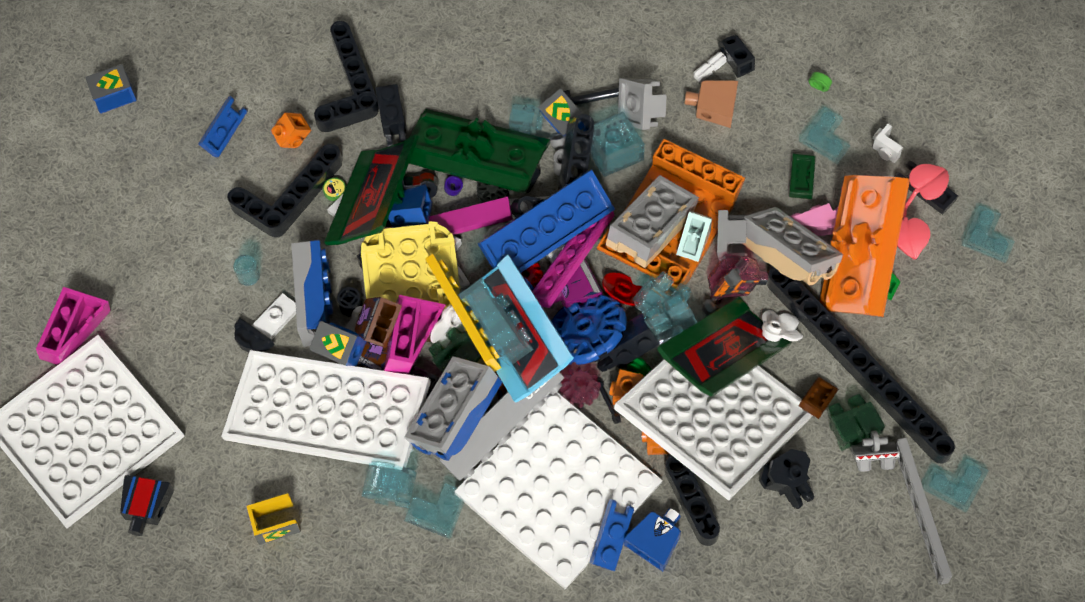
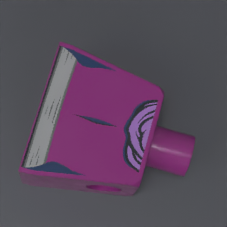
[553,259,602,308]

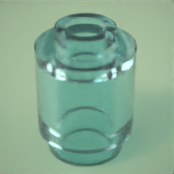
[233,255,260,286]

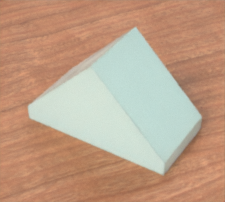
[676,211,712,262]

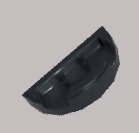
[234,318,274,352]

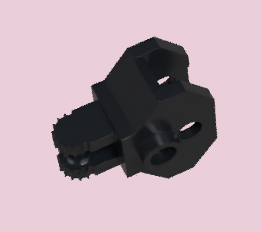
[759,449,814,509]

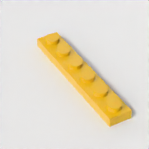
[425,254,501,372]

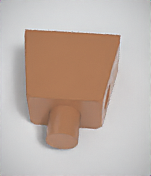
[685,81,738,128]

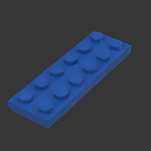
[477,170,615,273]

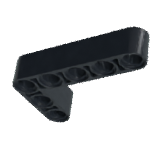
[314,21,379,133]
[511,114,594,218]
[227,144,342,238]

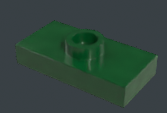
[789,154,816,199]

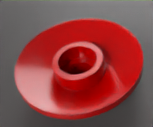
[602,273,646,306]

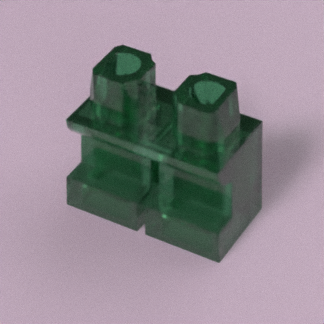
[428,327,482,373]
[827,394,885,451]

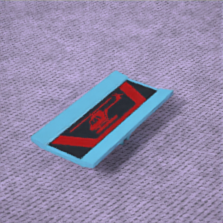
[459,254,574,402]

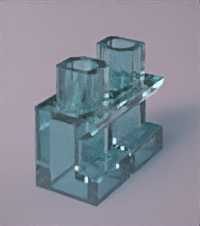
[633,271,692,330]
[642,291,697,344]

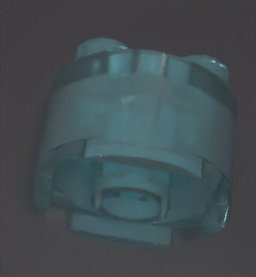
[362,461,417,508]

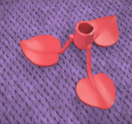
[841,164,949,260]

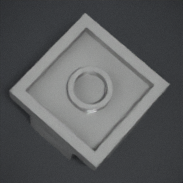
[618,78,667,130]
[717,210,750,273]

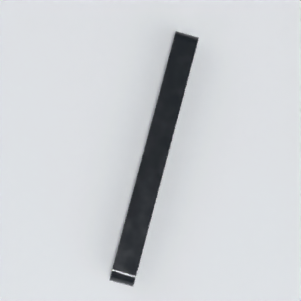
[767,267,955,464]

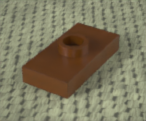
[798,377,839,419]

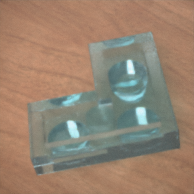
[799,107,850,164]
[962,205,1015,263]
[923,459,989,513]
[404,483,464,539]

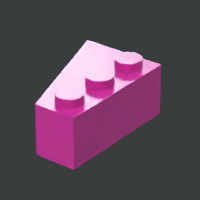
[36,287,111,365]
[384,295,446,375]

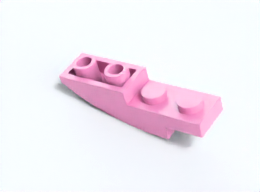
[790,203,839,236]

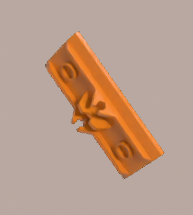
[820,175,910,317]

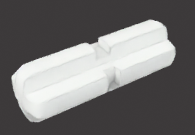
[693,52,727,82]

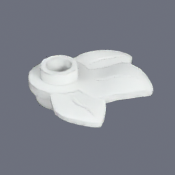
[430,305,465,348]
[761,310,803,342]

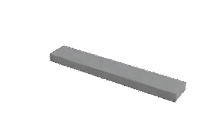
[896,438,952,585]

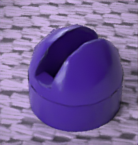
[444,176,463,196]

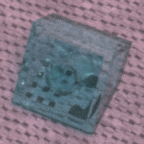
[583,112,645,177]

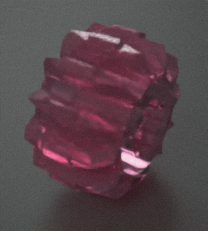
[559,366,601,409]

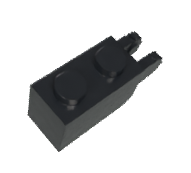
[375,84,406,147]
[594,313,660,372]

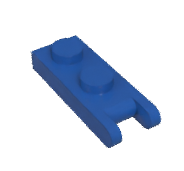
[198,96,248,157]
[589,499,634,571]

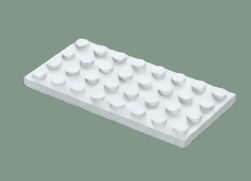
[221,350,431,471]

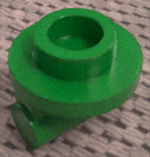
[627,356,652,378]

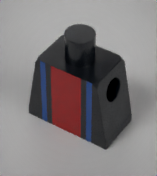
[120,475,174,536]

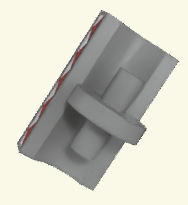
[851,431,900,472]

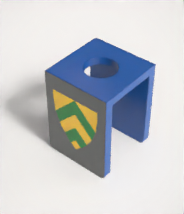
[86,64,137,113]
[538,88,584,136]
[309,321,366,366]

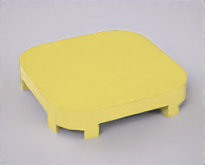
[361,221,460,315]

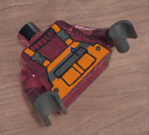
[702,254,768,316]

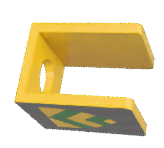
[247,493,301,545]

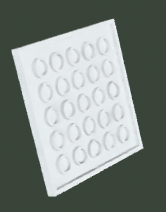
[0,335,185,528]
[614,360,813,501]
[454,392,663,589]

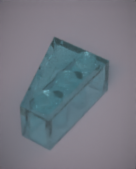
[458,278,533,366]

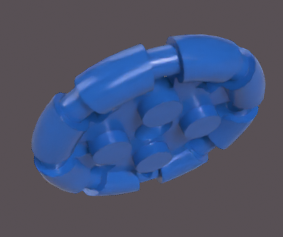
[551,295,627,365]

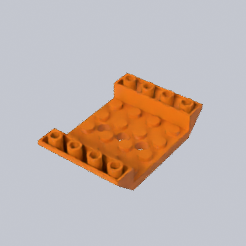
[597,139,745,290]

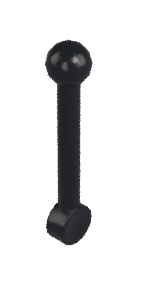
[595,380,621,424]

